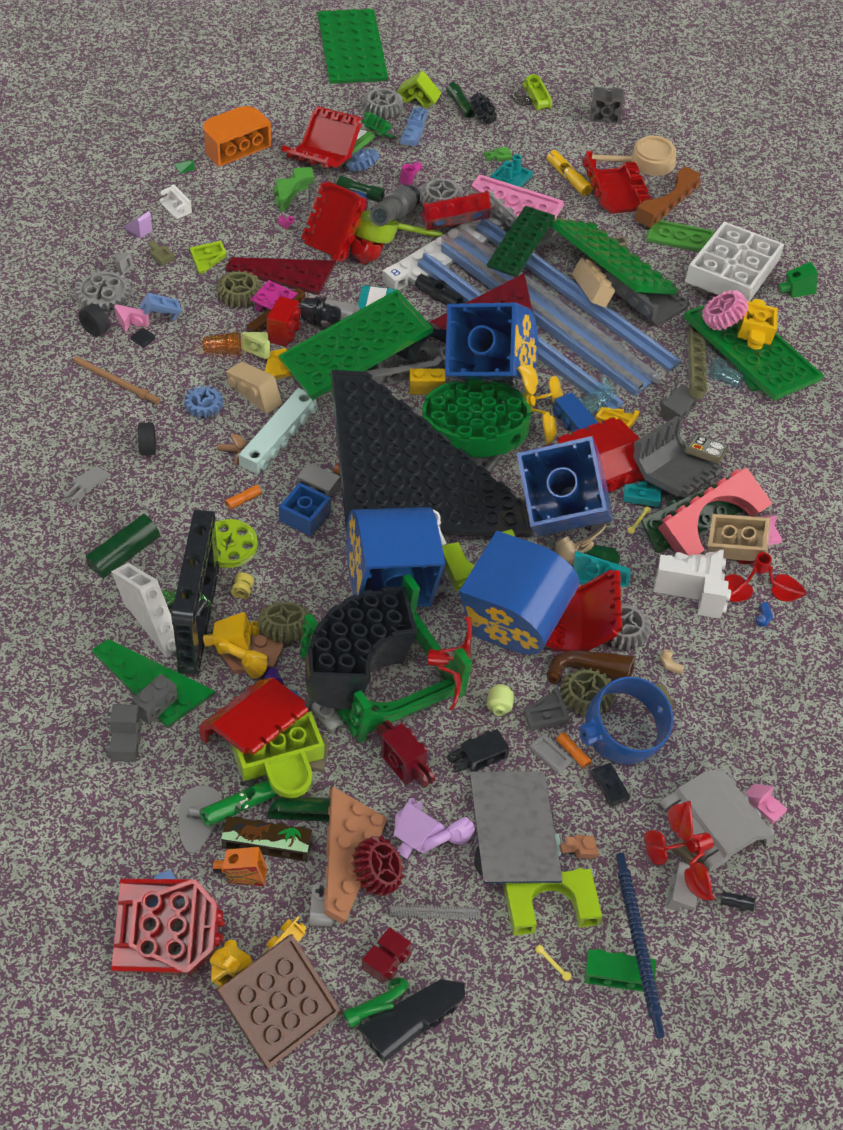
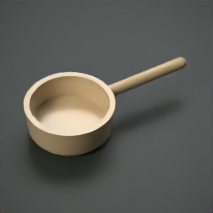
[592,135,677,176]

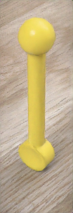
[627,507,651,534]
[535,945,571,981]

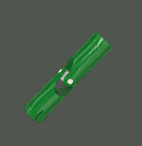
[199,779,278,827]

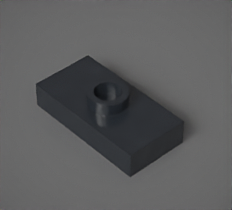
[591,763,630,807]

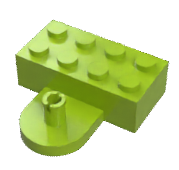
[231,711,325,798]

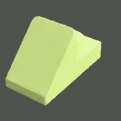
[241,332,270,359]

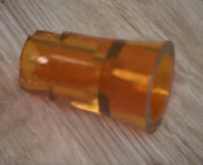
[202,331,241,355]

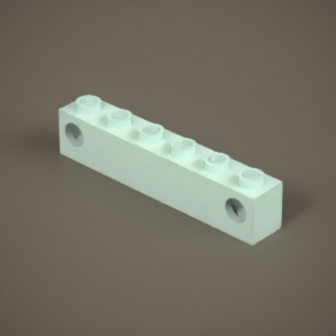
[239,388,318,474]

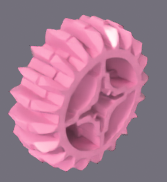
[702,290,748,330]

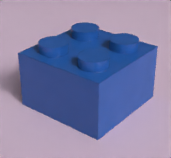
[279,482,331,536]

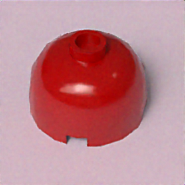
[350,235,384,264]

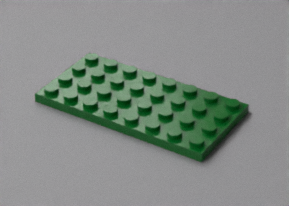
[317,8,388,84]
[550,218,678,295]
[278,289,433,401]
[683,303,824,401]

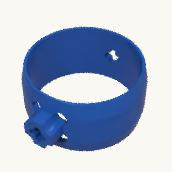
[578,677,673,765]

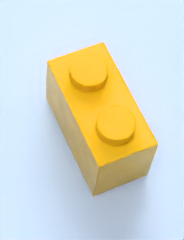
[409,368,446,395]

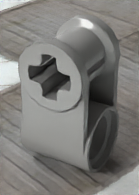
[310,882,332,927]

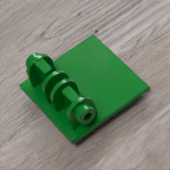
[360,112,397,139]

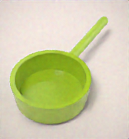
[354,211,443,243]

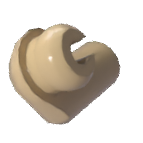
[660,649,685,675]

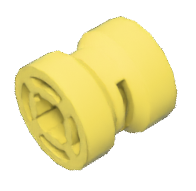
[231,572,254,599]

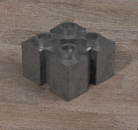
[590,87,624,124]

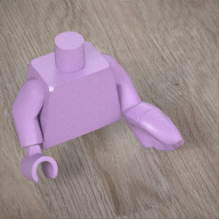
[394,798,475,859]

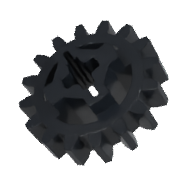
[470,92,497,125]

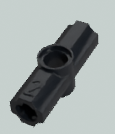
[415,273,463,304]

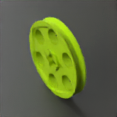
[215,519,258,568]

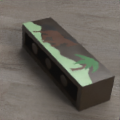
[221,816,312,862]

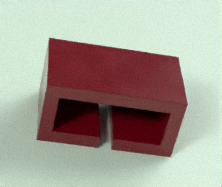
[361,927,412,984]

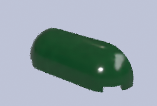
[267,796,331,822]

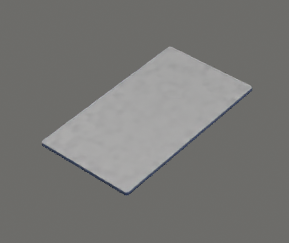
[470,772,562,883]

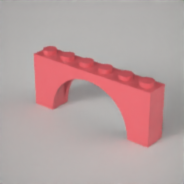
[658,467,773,556]

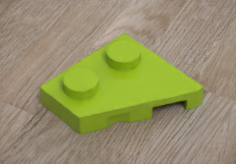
[190,241,226,275]

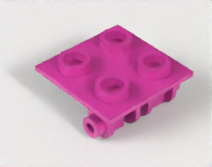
[250,280,297,312]

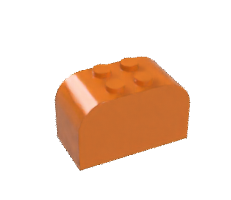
[203,106,272,167]

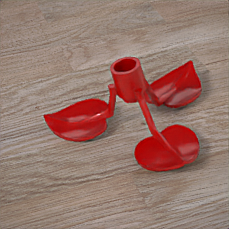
[724,552,807,602]
[427,617,472,710]
[643,801,715,900]

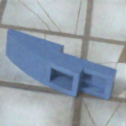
[400,107,429,146]

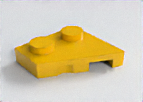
[265,348,292,379]
[595,407,640,429]

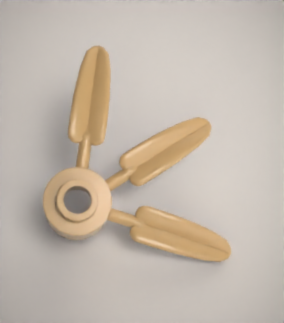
[555,524,606,565]

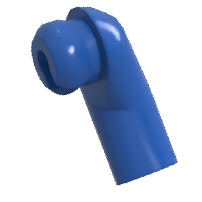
[755,602,773,627]

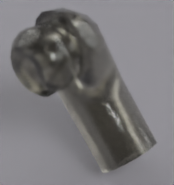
[510,92,532,106]

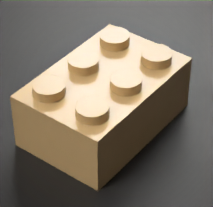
[708,514,771,561]

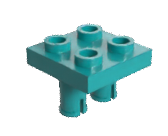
[490,154,533,188]

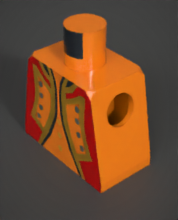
[213,847,267,887]

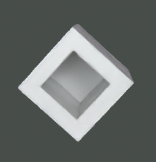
[382,263,408,290]

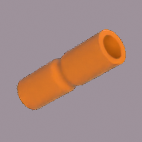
[224,484,262,510]
[556,732,592,769]

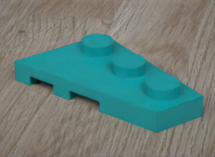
[573,551,631,587]

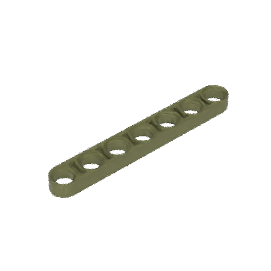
[687,325,707,399]

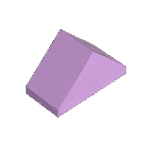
[123,211,152,238]

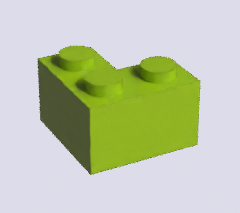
[396,70,441,108]

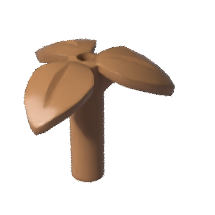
[217,434,248,465]

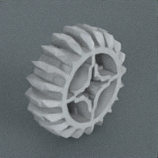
[362,87,403,120]
[420,177,463,207]
[605,602,651,652]

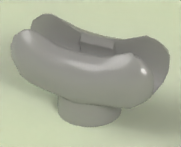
[311,702,344,734]

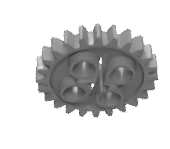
[75,269,131,312]

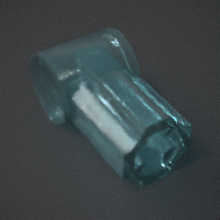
[708,358,744,387]

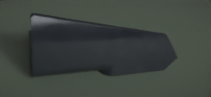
[357,979,465,1062]

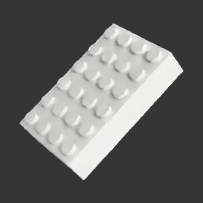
[685,222,784,301]

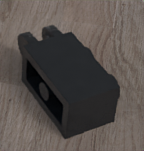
[447,729,509,772]

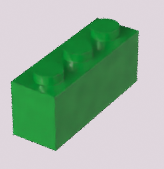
[584,949,656,992]

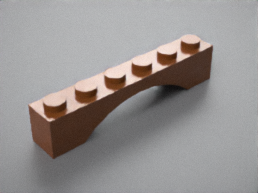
[634,166,701,228]

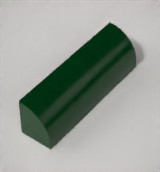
[86,513,160,579]

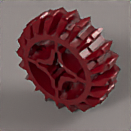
[351,836,405,896]

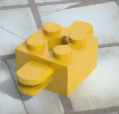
[737,299,778,350]

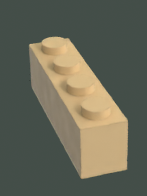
[572,257,615,308]

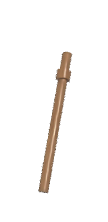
[73,356,160,405]

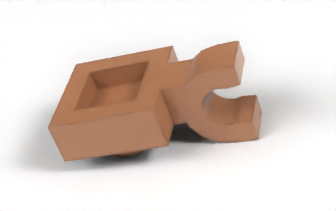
[559,835,599,859]

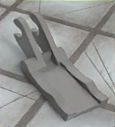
[65,466,111,507]

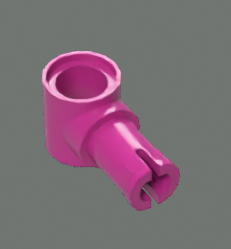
[399,161,422,185]

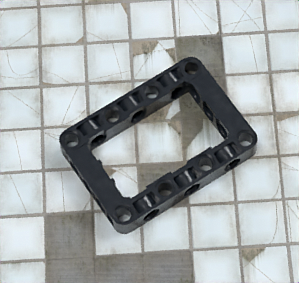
[172,509,219,675]

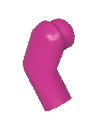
[277,215,295,229]

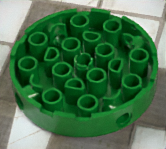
[422,379,531,457]

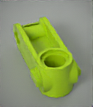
[522,74,552,111]

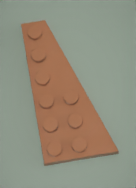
[323,787,388,924]

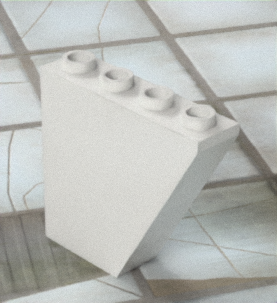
[111,563,176,658]

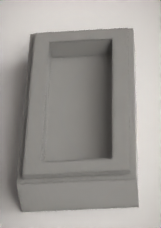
[529,734,573,774]

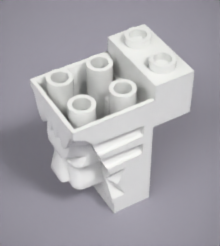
[653,550,731,619]

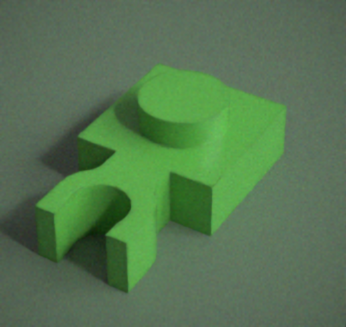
[484,147,512,162]

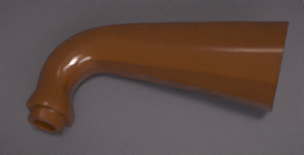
[547,651,635,684]

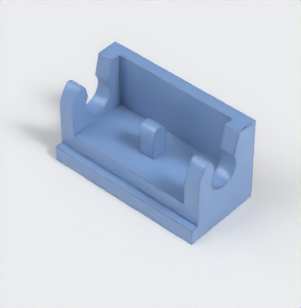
[139,292,182,321]

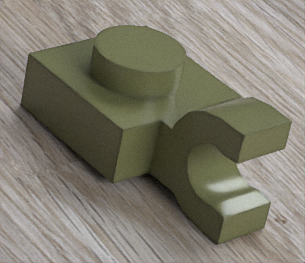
[148,239,175,266]

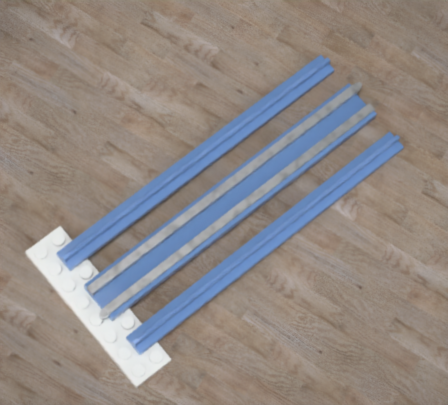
[396,212,681,409]

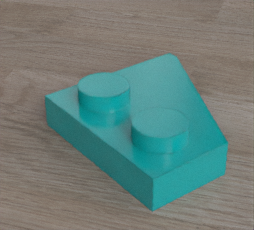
[623,482,662,507]

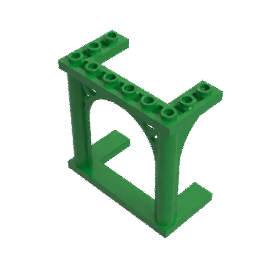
[299,574,472,743]

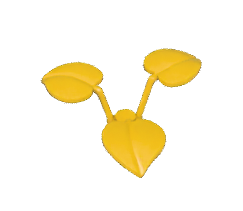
[517,365,563,445]

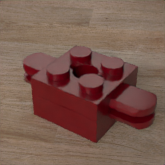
[376,720,435,788]

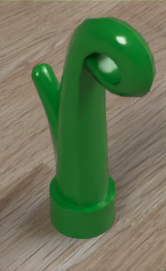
[342,977,408,1029]

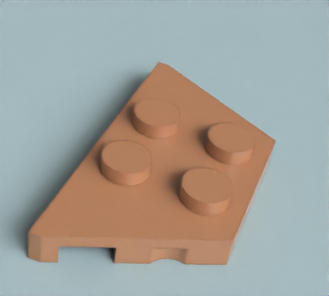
[213,635,286,674]

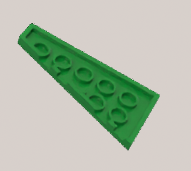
[92,639,215,728]

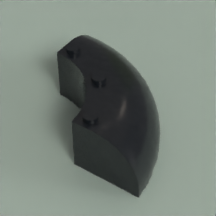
[305,587,417,709]

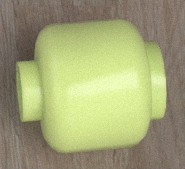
[486,684,514,716]

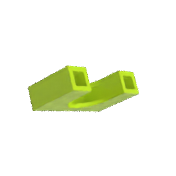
[442,529,515,591]
[503,868,602,936]

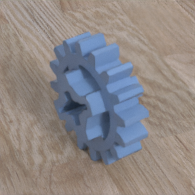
[345,148,379,172]
[184,385,223,419]

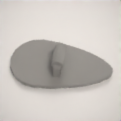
[179,786,222,853]

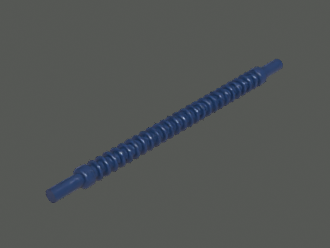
[616,853,665,1039]

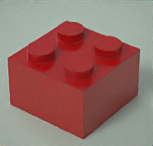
[267,296,301,347]

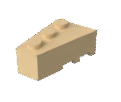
[226,362,282,414]

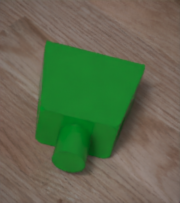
[778,262,818,298]

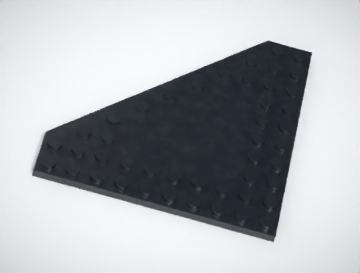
[330,370,531,538]

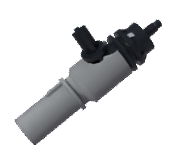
[299,297,360,328]

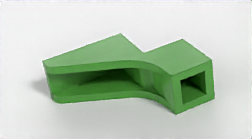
[273,167,314,212]

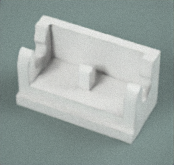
[160,184,192,219]

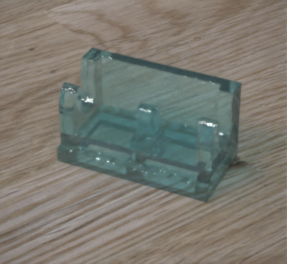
[578,377,618,414]

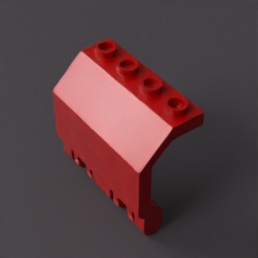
[583,151,652,214]

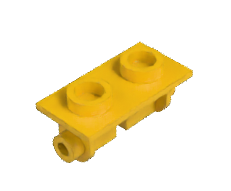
[264,916,307,953]

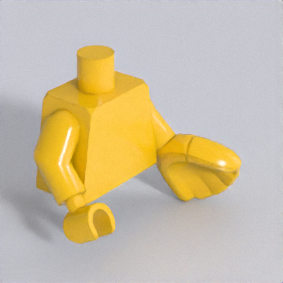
[203,612,268,679]
[210,940,252,986]

